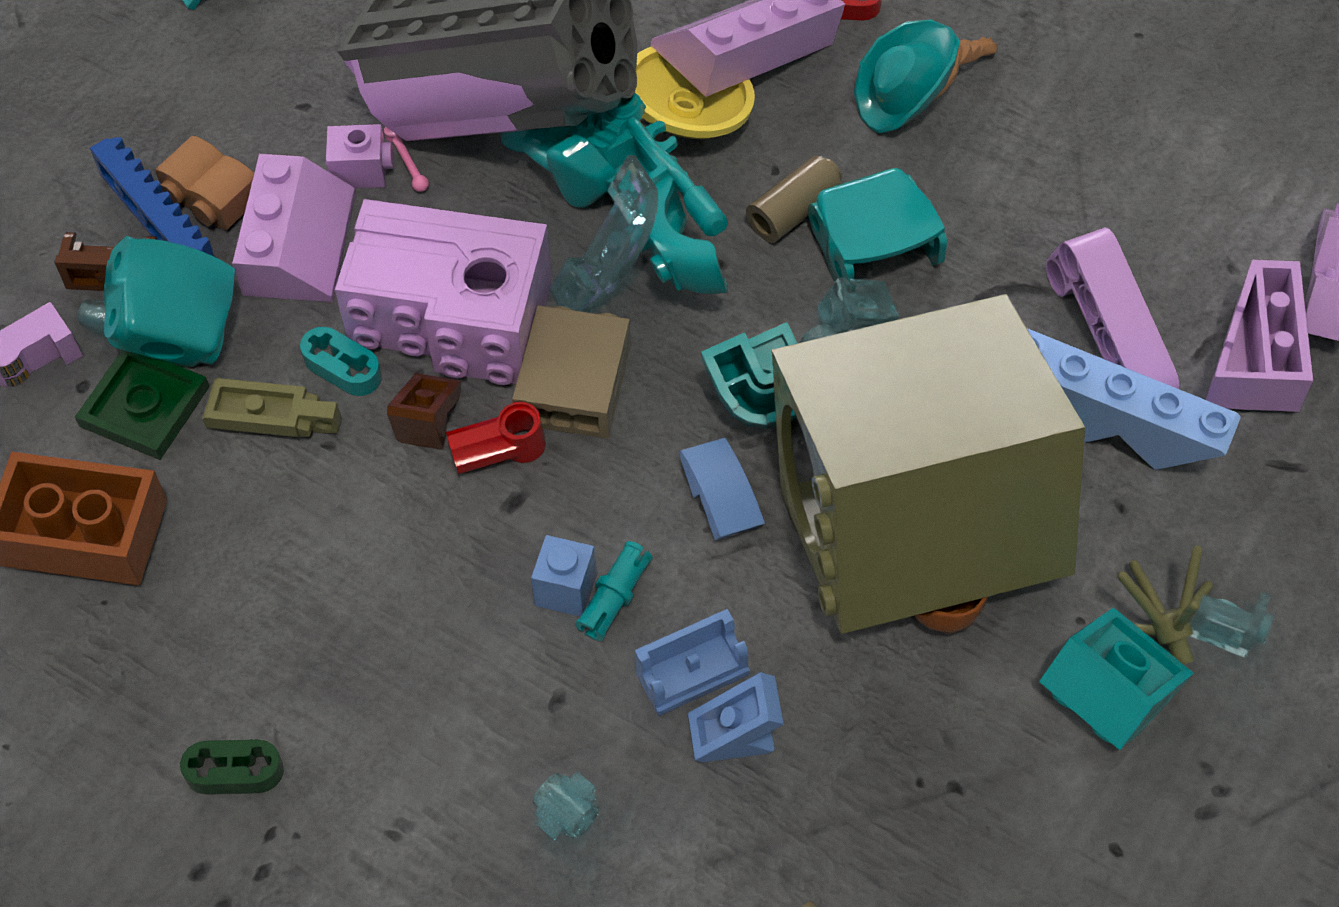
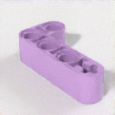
[1046,227,1180,389]

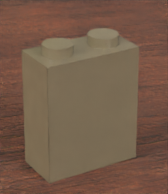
[512,305,631,439]

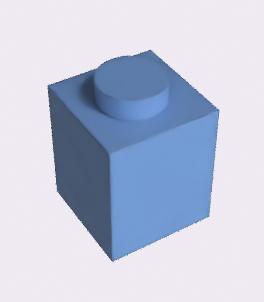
[531,535,597,617]

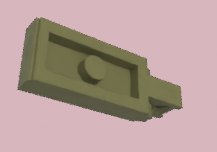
[202,378,342,437]

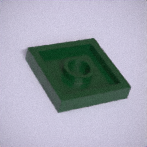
[75,350,210,460]

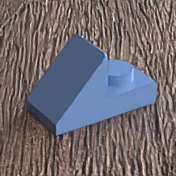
[688,672,784,762]

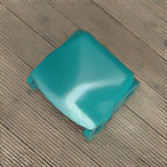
[808,168,947,295]
[103,236,235,367]

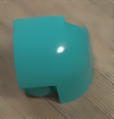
[701,322,798,429]

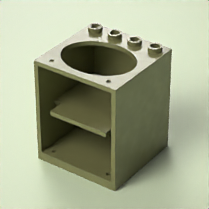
[772,294,1085,634]

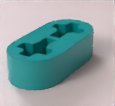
[300,327,382,396]

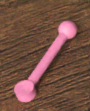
[384,127,429,192]

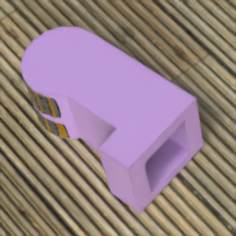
[0,302,83,387]

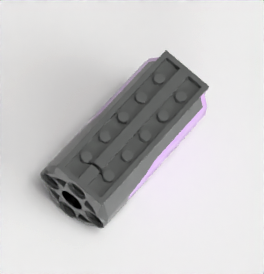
[337,0,638,141]

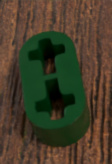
[180,739,284,795]

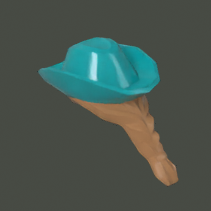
[854,19,997,134]

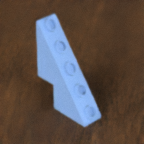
[1027,328,1241,470]

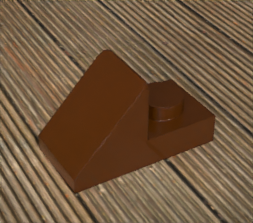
[387,373,461,450]

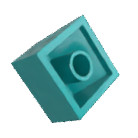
[1039,607,1194,750]

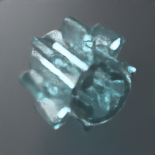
[533,772,599,840]

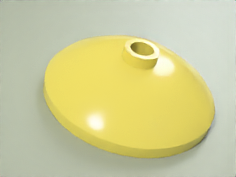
[635,46,755,139]

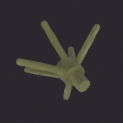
[1089,545,1213,664]

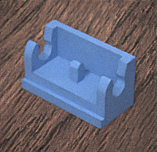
[635,609,750,716]

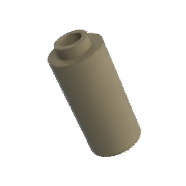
[746,155,841,243]

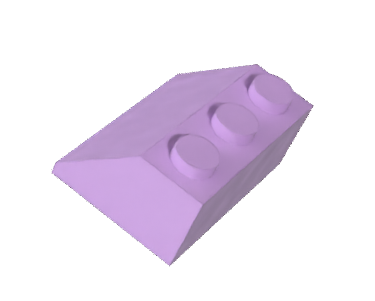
[232,154,356,302]

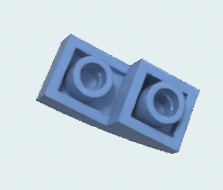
[678,438,765,540]

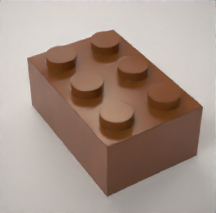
[0,451,167,586]

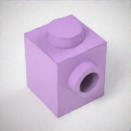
[326,124,394,188]

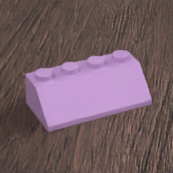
[650,0,845,97]

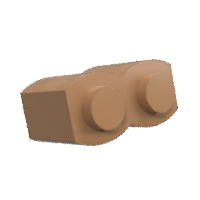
[155,136,254,230]

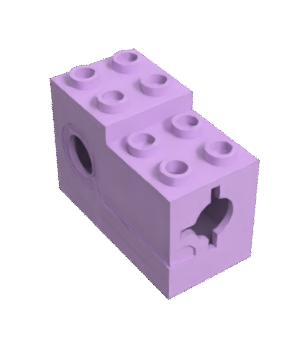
[335,199,553,385]

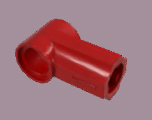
[446,402,546,474]

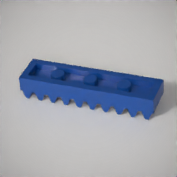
[90,136,215,257]

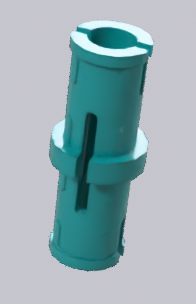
[575,541,653,641]

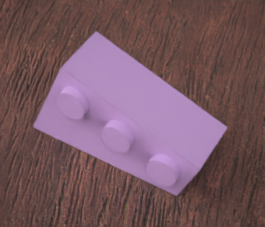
[1206,260,1313,412]

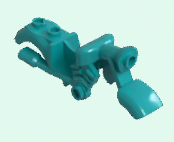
[501,93,728,294]

